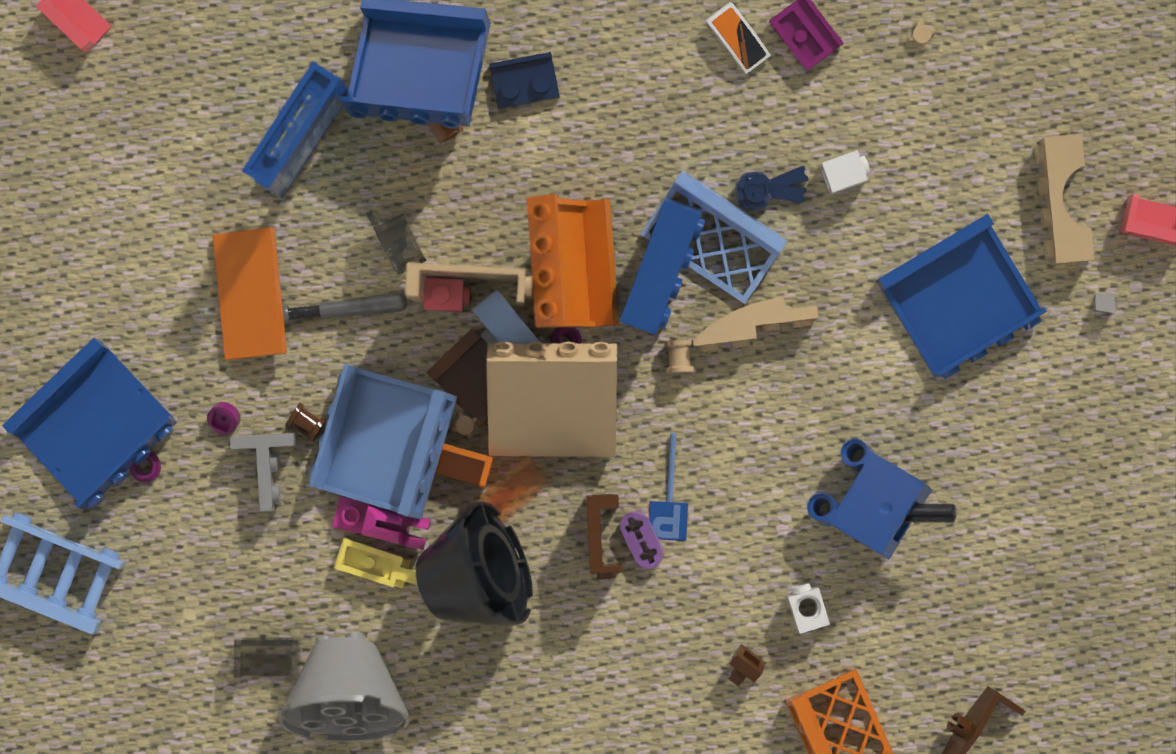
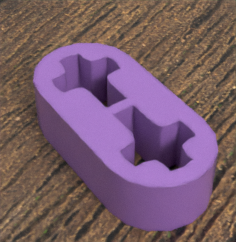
[620,511,664,569]

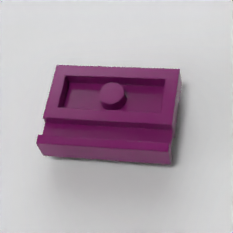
[768,0,844,72]

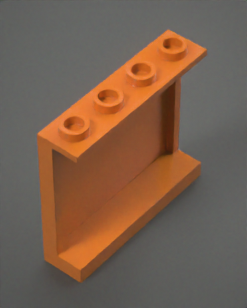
[527,194,619,328]

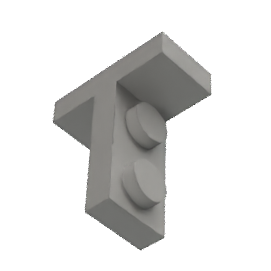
[230,433,297,512]

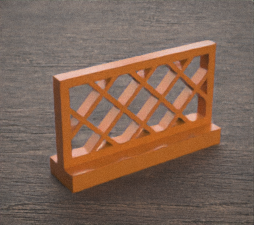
[785,669,894,754]

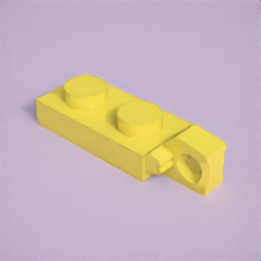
[334,538,417,588]

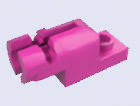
[332,496,431,550]

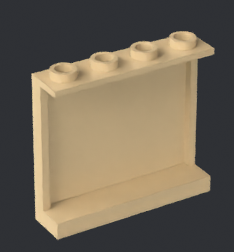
[487,341,617,457]

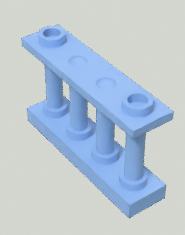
[0,512,126,635]

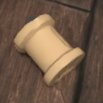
[664,340,694,373]

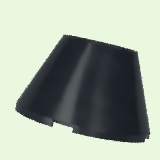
[415,501,533,626]

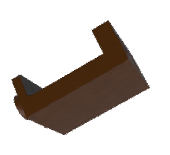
[586,494,622,579]

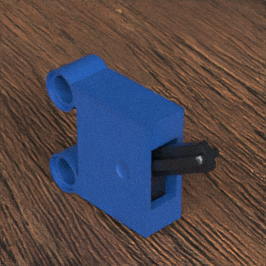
[807,438,957,560]

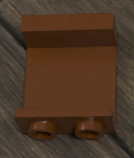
[426,329,488,427]

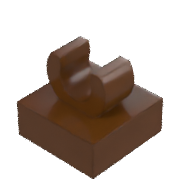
[728,644,766,687]

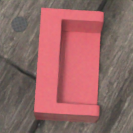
[1120,194,1176,246]

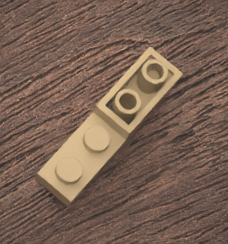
[692,297,819,352]

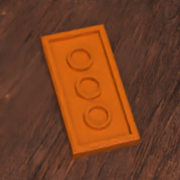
[213,227,287,360]

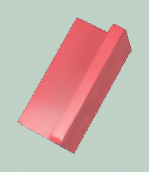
[36,0,111,54]

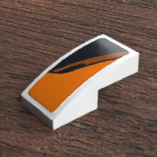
[705,2,771,74]

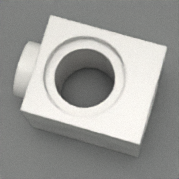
[819,150,871,195]
[787,583,830,634]

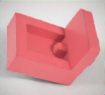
[424,278,471,312]

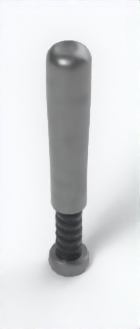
[282,292,407,324]

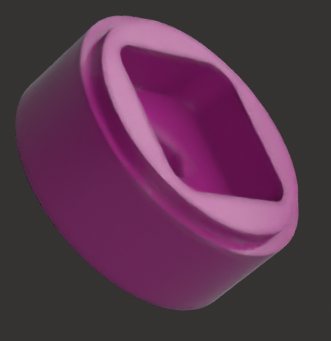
[207,402,241,435]

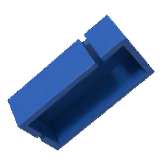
[620,198,705,335]

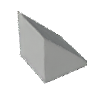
[1093,292,1116,314]

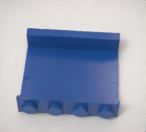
[2,338,177,510]

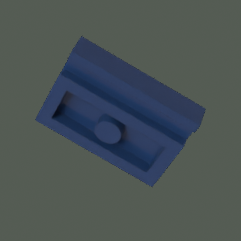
[489,52,560,110]

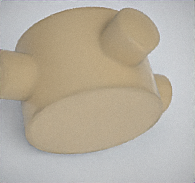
[908,21,935,49]
[451,412,477,439]

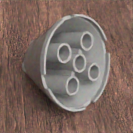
[279,632,409,742]

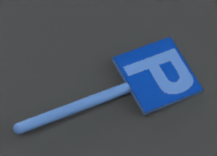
[649,433,688,541]

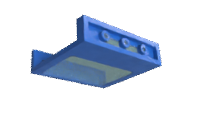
[241,61,348,199]

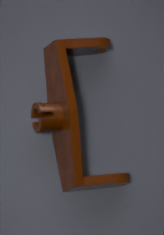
[942,686,1026,754]

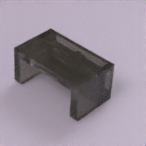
[234,637,301,678]

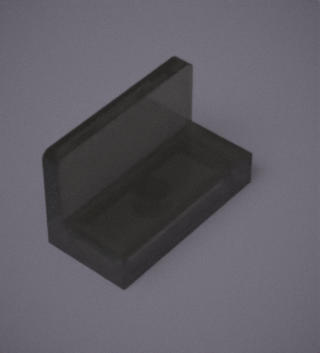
[366,210,427,276]

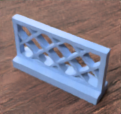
[640,171,787,304]

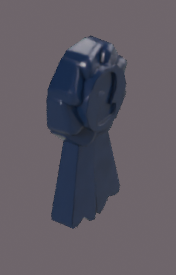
[735,166,809,210]

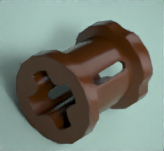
[285,403,327,443]

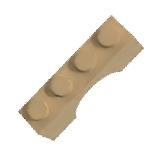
[1035,134,1094,265]

